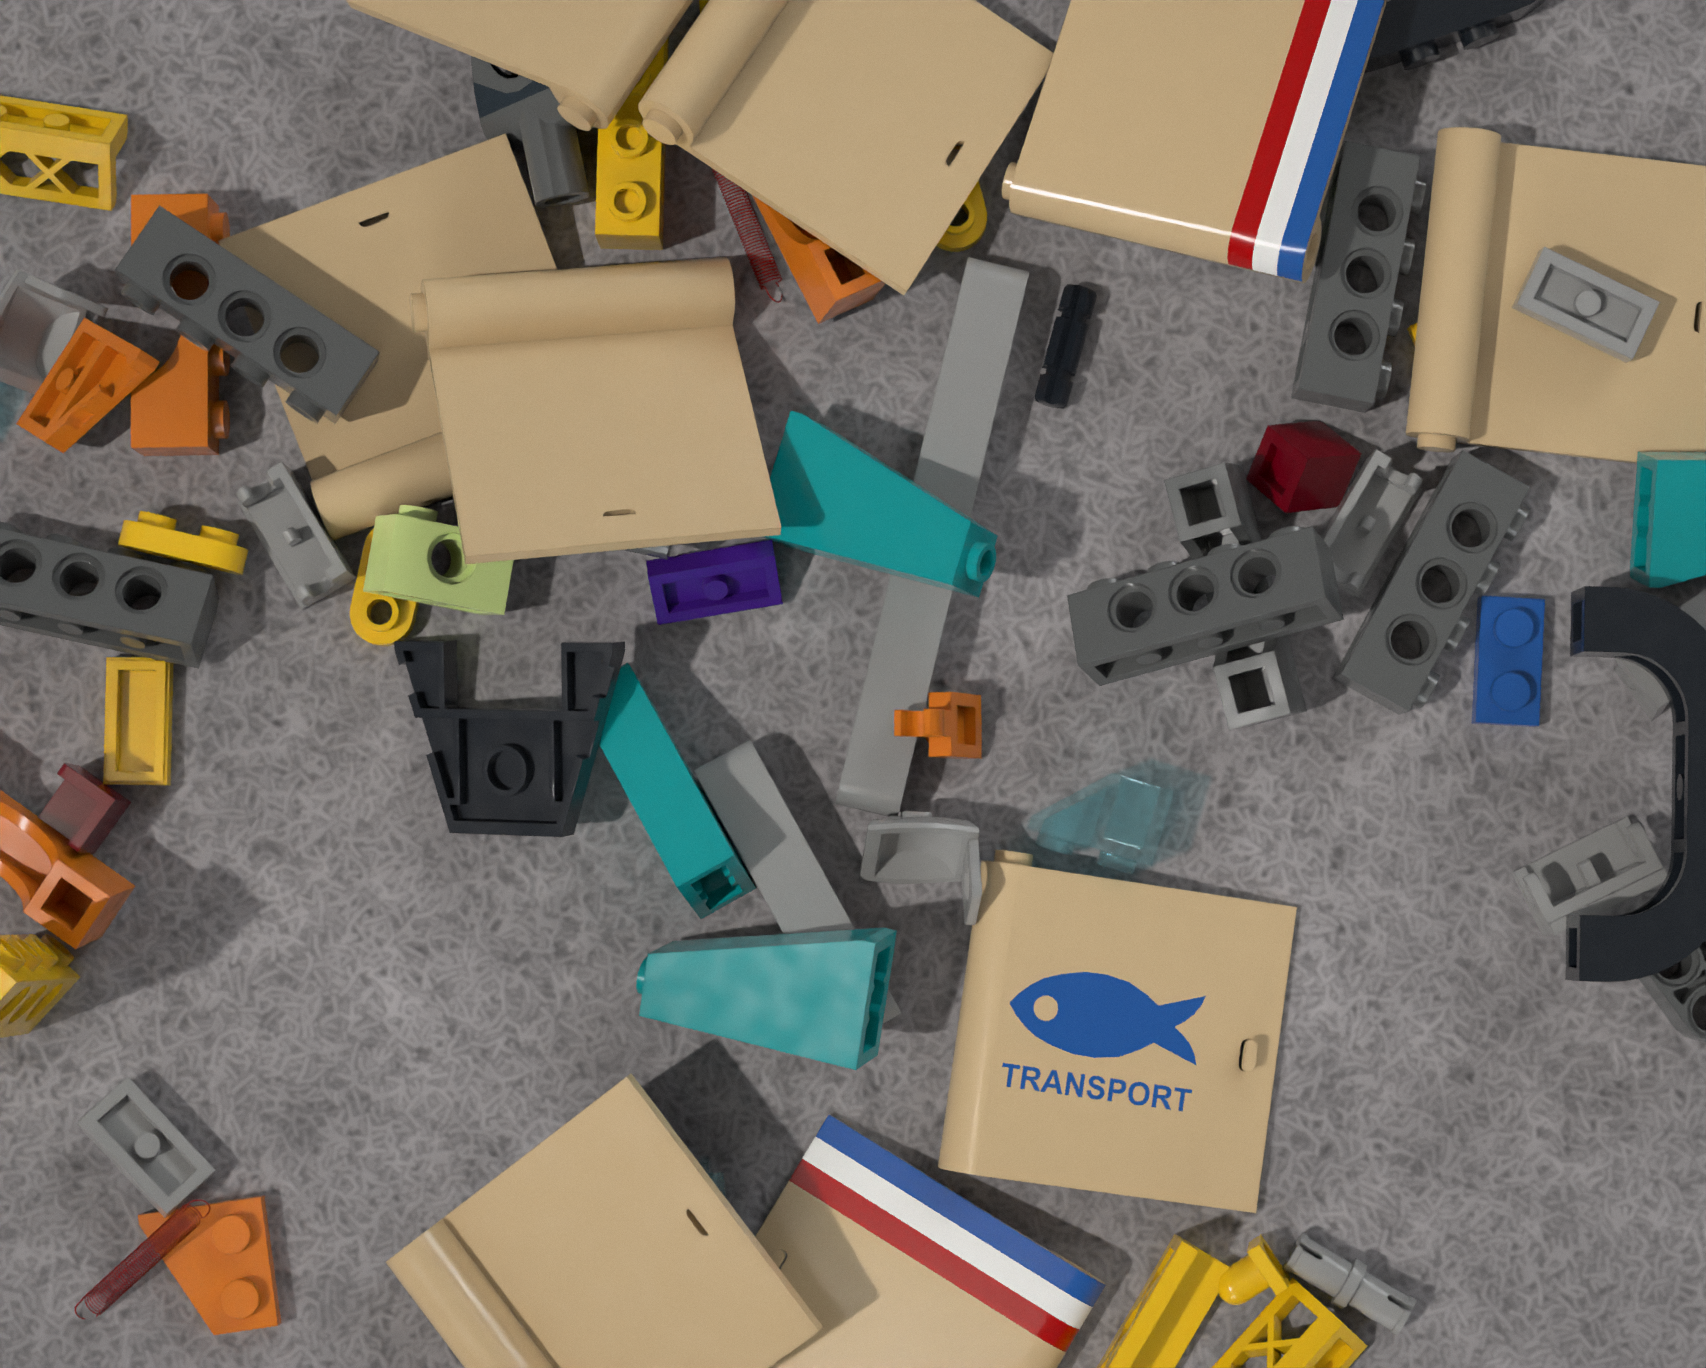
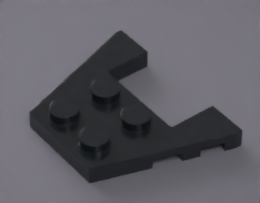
[394,640,625,837]

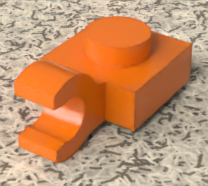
[894,692,982,759]

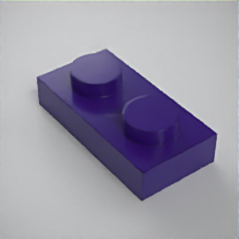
[646,540,783,625]

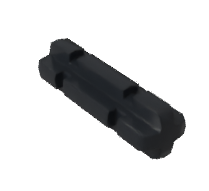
[1034,284,1097,409]

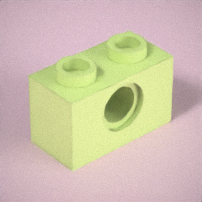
[363,505,514,615]

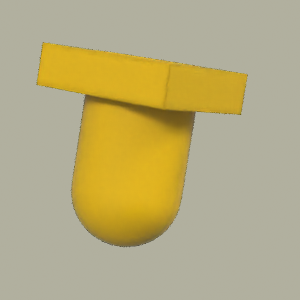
[1218,1234,1290,1305]

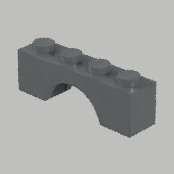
[1164,462,1307,730]

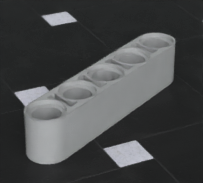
[694,739,902,1024]

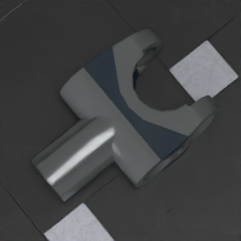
[471,56,590,208]

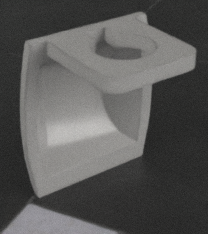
[0,269,109,395]
[860,811,982,925]

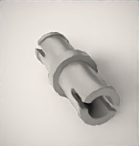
[1282,1233,1416,1335]

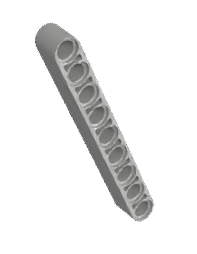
[835,257,1030,817]

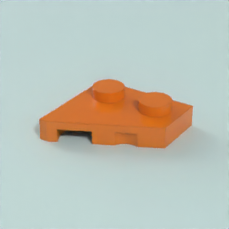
[16,318,160,454]
[138,1195,281,1335]

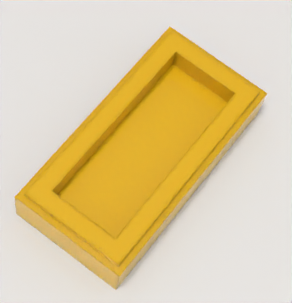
[103,657,174,786]

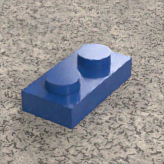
[1472,596,1545,727]

